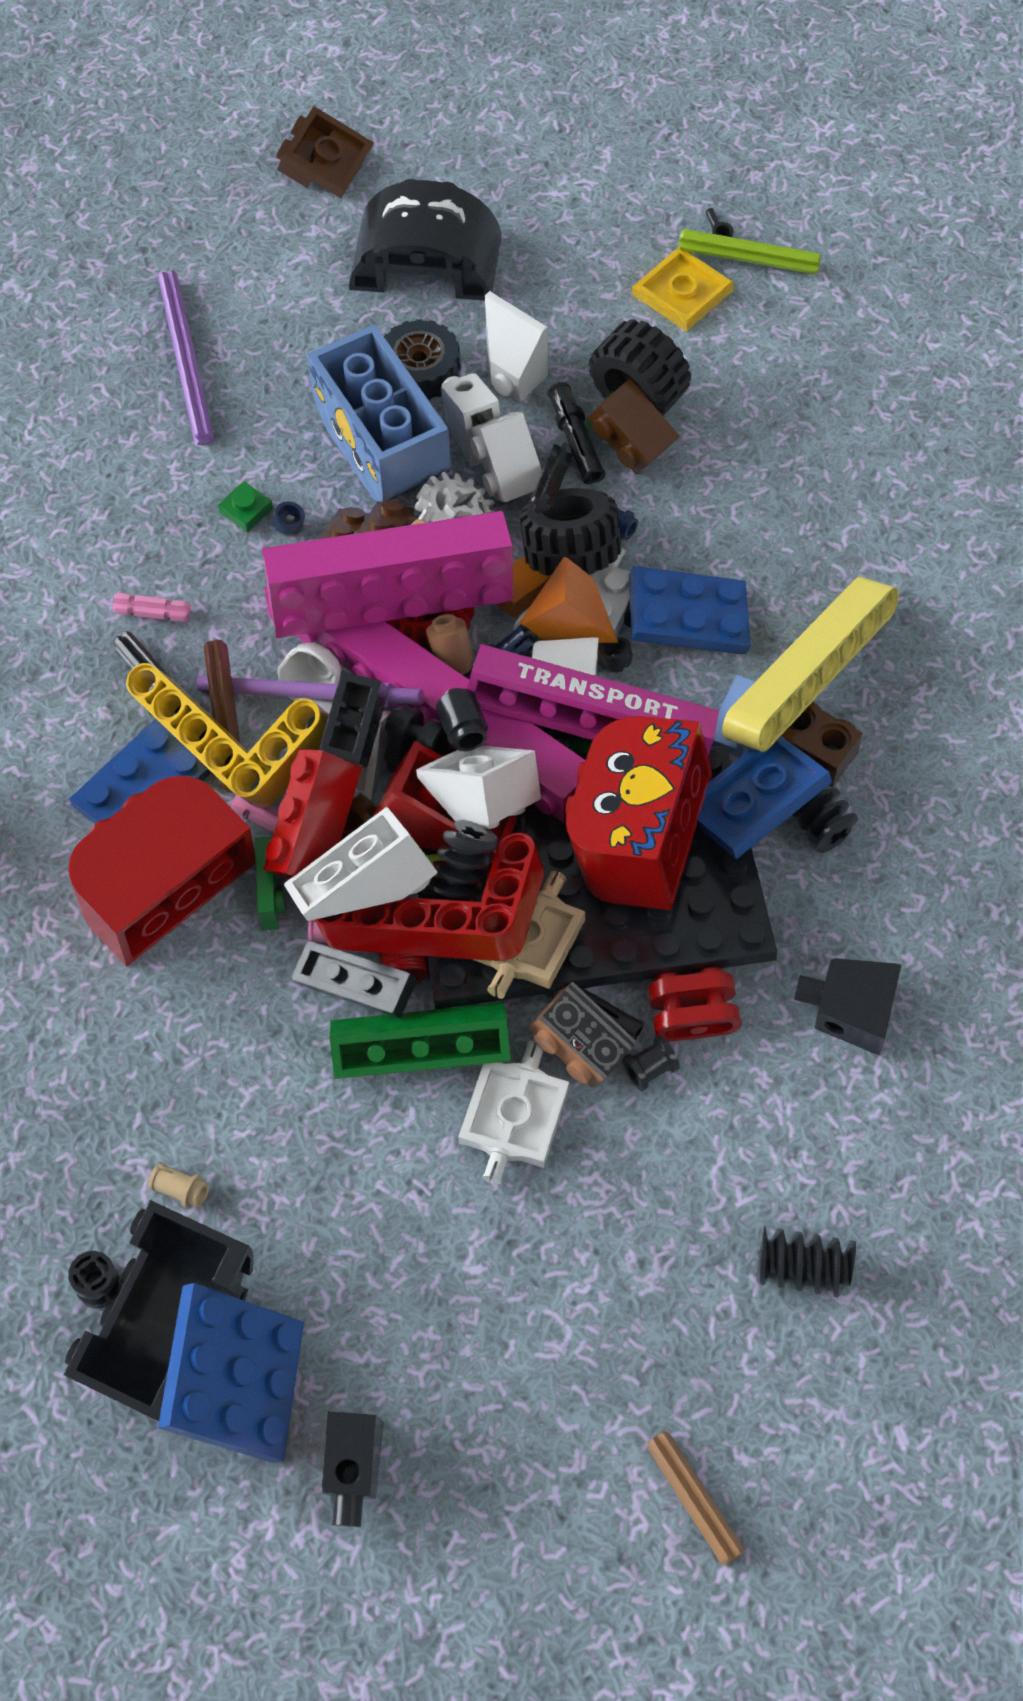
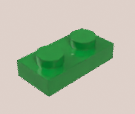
[255,836,286,931]

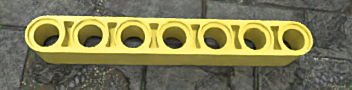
[722,576,899,752]

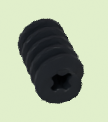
[792,762,858,853]
[421,820,499,902]
[757,1226,856,1298]

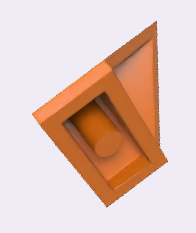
[519,557,618,643]

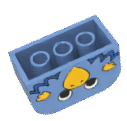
[307,324,451,502]

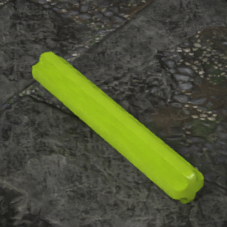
[679,229,821,275]

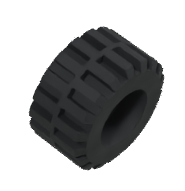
[588,319,691,416]
[520,488,622,576]

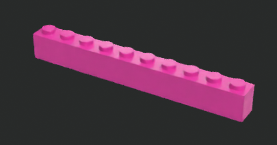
[264,586,586,823]

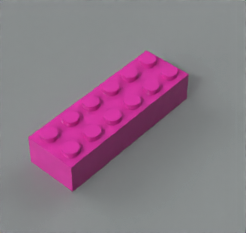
[262,511,513,639]

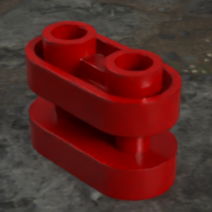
[648,967,742,1042]

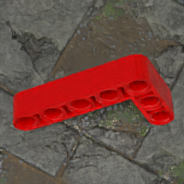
[315,833,544,961]

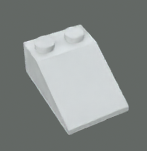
[284,807,438,921]

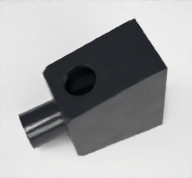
[794,958,901,1055]
[322,1411,384,1527]

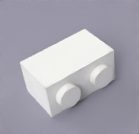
[470,412,542,502]

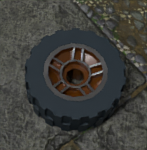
[384,319,461,400]

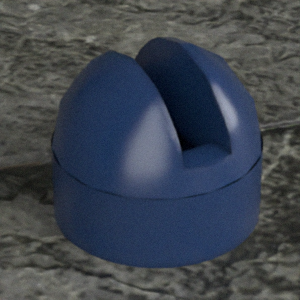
[273,501,305,536]

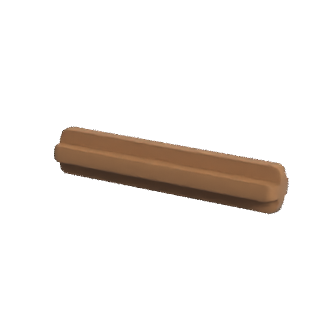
[648,1431,744,1566]

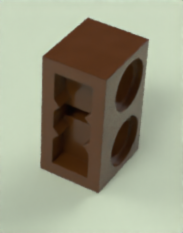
[781,702,863,787]

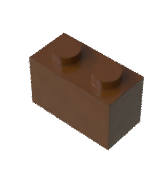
[587,378,680,475]

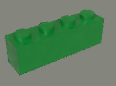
[329,1003,511,1079]

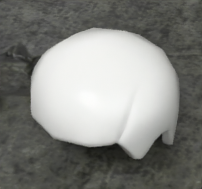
[277,642,342,702]

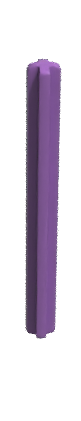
[158,270,214,445]

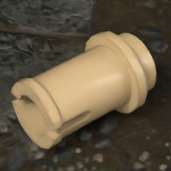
[148,1162,209,1209]

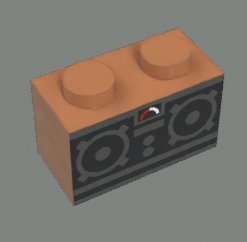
[528,982,637,1088]

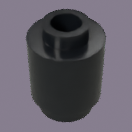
[436,688,488,752]

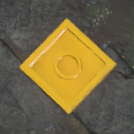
[632,247,734,332]

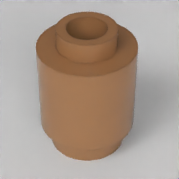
[426,614,474,675]

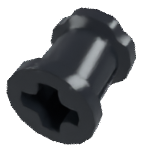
[622,1036,680,1091]

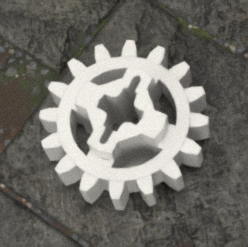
[415,472,495,522]

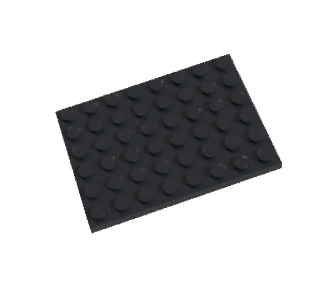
[418,745,778,1009]

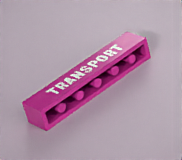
[467,644,719,756]

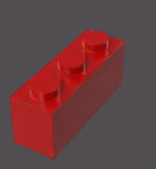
[263,749,362,880]

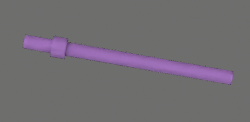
[197,675,424,708]

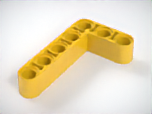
[126,663,329,808]

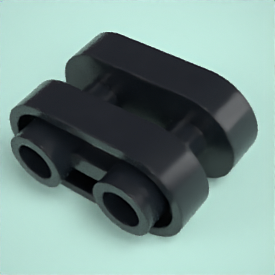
[384,705,451,773]

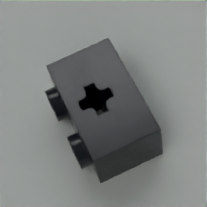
[319,671,389,769]

